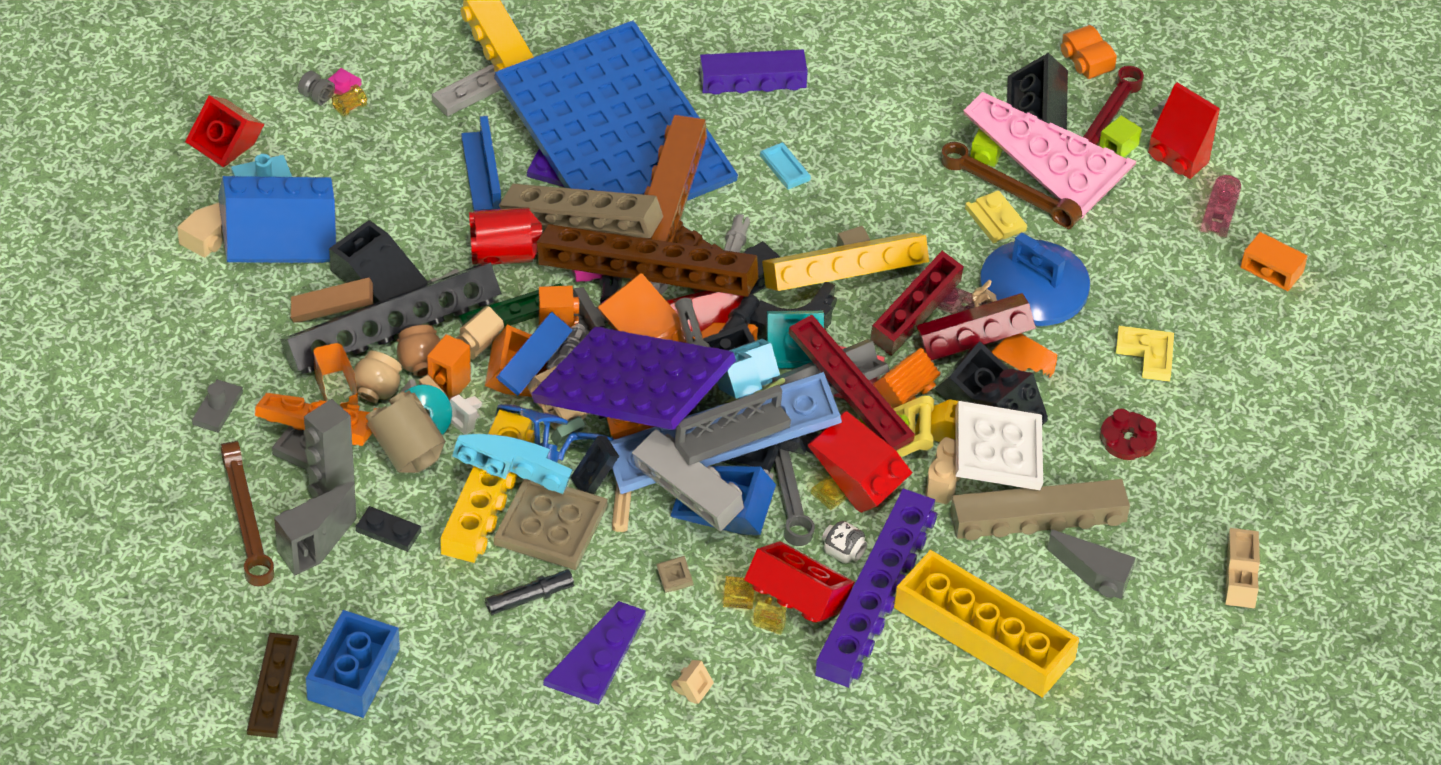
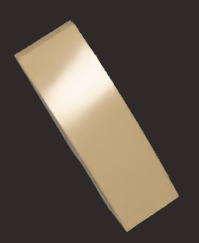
[1225,528,1260,608]

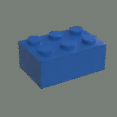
[306,610,400,718]

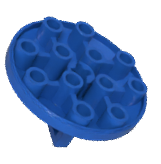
[980,232,1090,326]

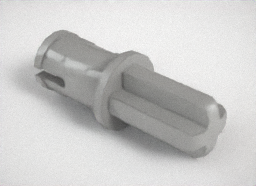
[724,214,750,252]

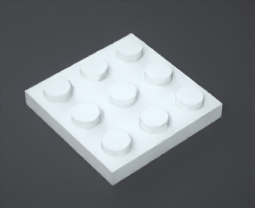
[955,401,1043,490]

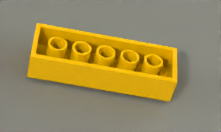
[894,550,1079,698]

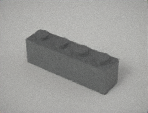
[304,399,355,498]

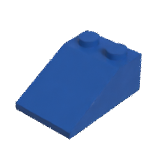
[671,466,776,535]

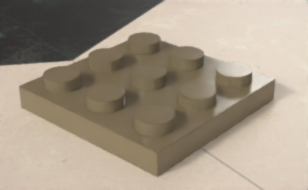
[494,479,608,570]

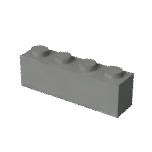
[632,429,744,532]

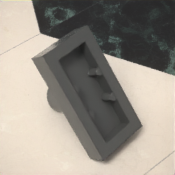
[573,287,608,337]
[192,379,243,433]

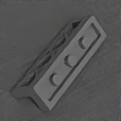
[771,339,890,395]
[675,385,791,465]

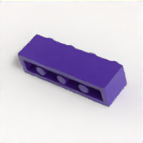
[699,49,808,95]

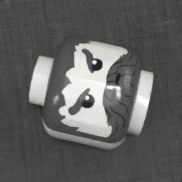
[822,521,867,564]

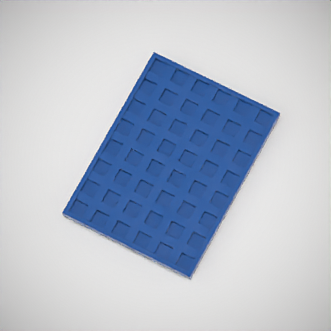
[494,20,738,201]

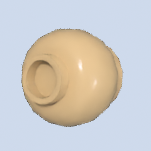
[354,350,402,403]

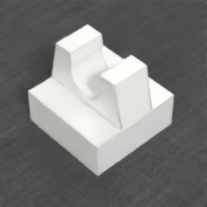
[450,395,482,435]

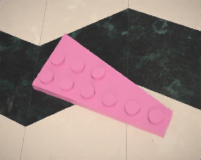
[964,92,1136,218]

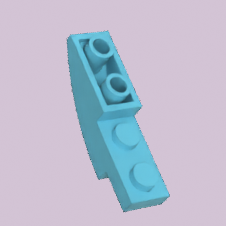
[452,434,573,494]

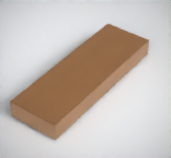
[291,277,373,322]

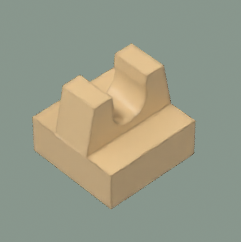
[671,660,714,704]

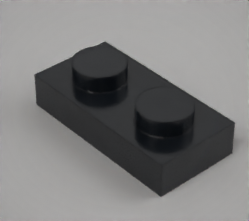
[571,436,619,494]
[355,506,422,552]

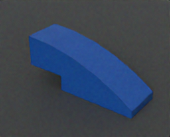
[496,312,573,396]

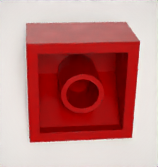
[185,95,265,167]

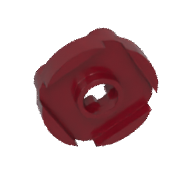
[1100,408,1157,460]

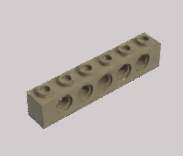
[499,184,663,238]

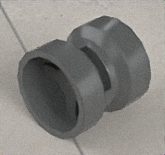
[298,70,335,106]

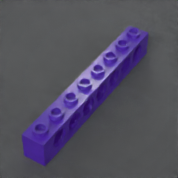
[815,488,938,688]

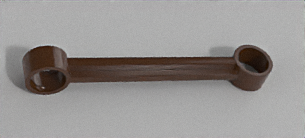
[941,142,1083,229]
[220,441,275,587]

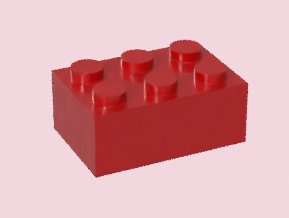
[744,541,855,622]

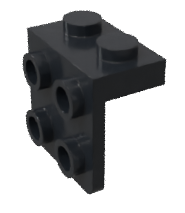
[972,368,1048,425]

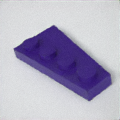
[543,601,646,705]

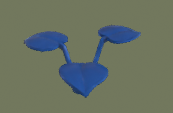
[495,404,615,463]

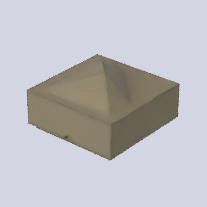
[656,555,694,593]

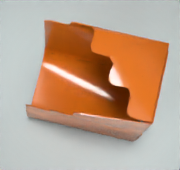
[992,333,1057,378]
[313,343,358,409]

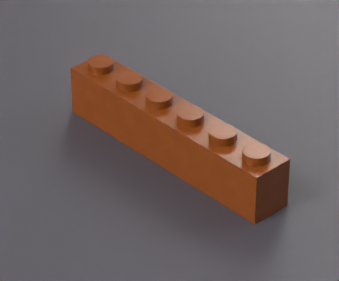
[639,115,707,243]

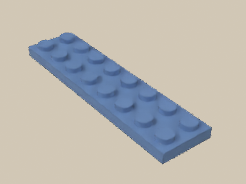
[610,372,842,494]

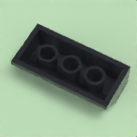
[1007,53,1068,130]

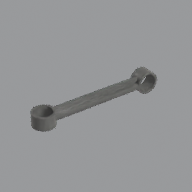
[774,449,815,546]

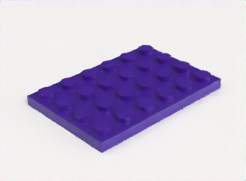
[531,327,736,430]

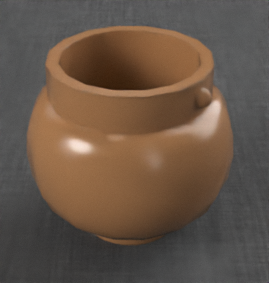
[396,325,441,376]

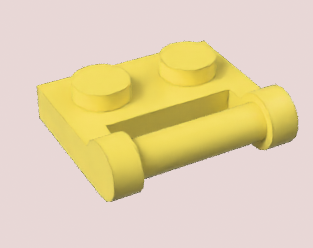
[893,396,934,457]

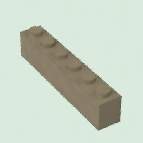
[950,479,1130,540]

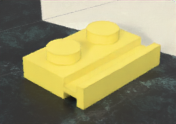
[965,190,1027,244]

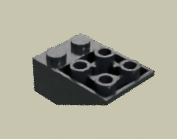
[329,220,428,303]

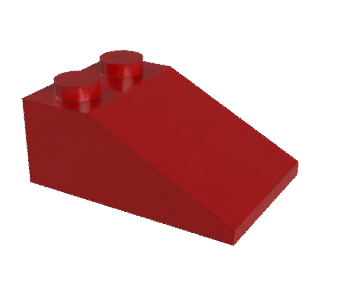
[1148,82,1220,179]
[808,411,913,513]

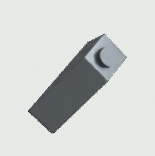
[1047,529,1136,599]

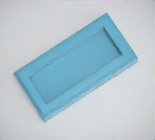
[760,142,811,190]

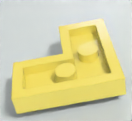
[1116,326,1174,382]

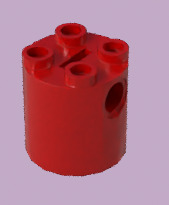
[469,207,542,265]

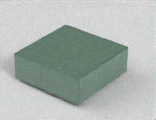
[550,416,586,445]

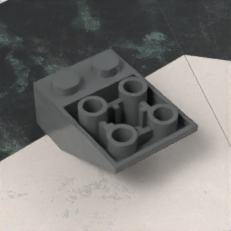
[274,481,357,576]

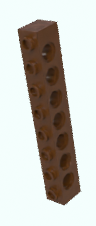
[537,224,758,297]

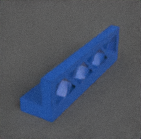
[461,116,501,211]

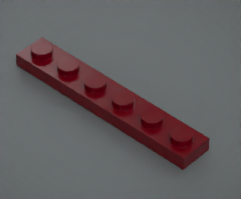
[788,315,915,451]

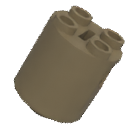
[365,390,446,473]

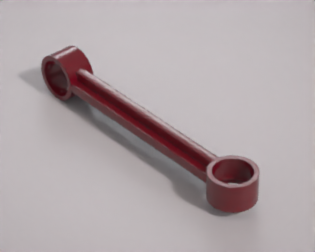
[1083,66,1144,145]

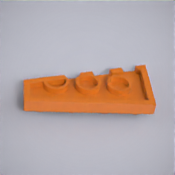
[255,393,377,446]

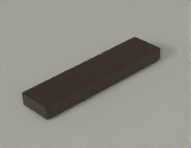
[247,632,300,738]

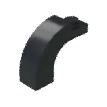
[749,282,837,341]

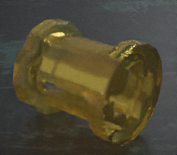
[332,84,367,117]

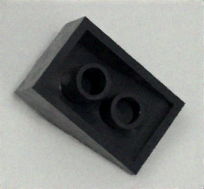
[935,341,1008,403]

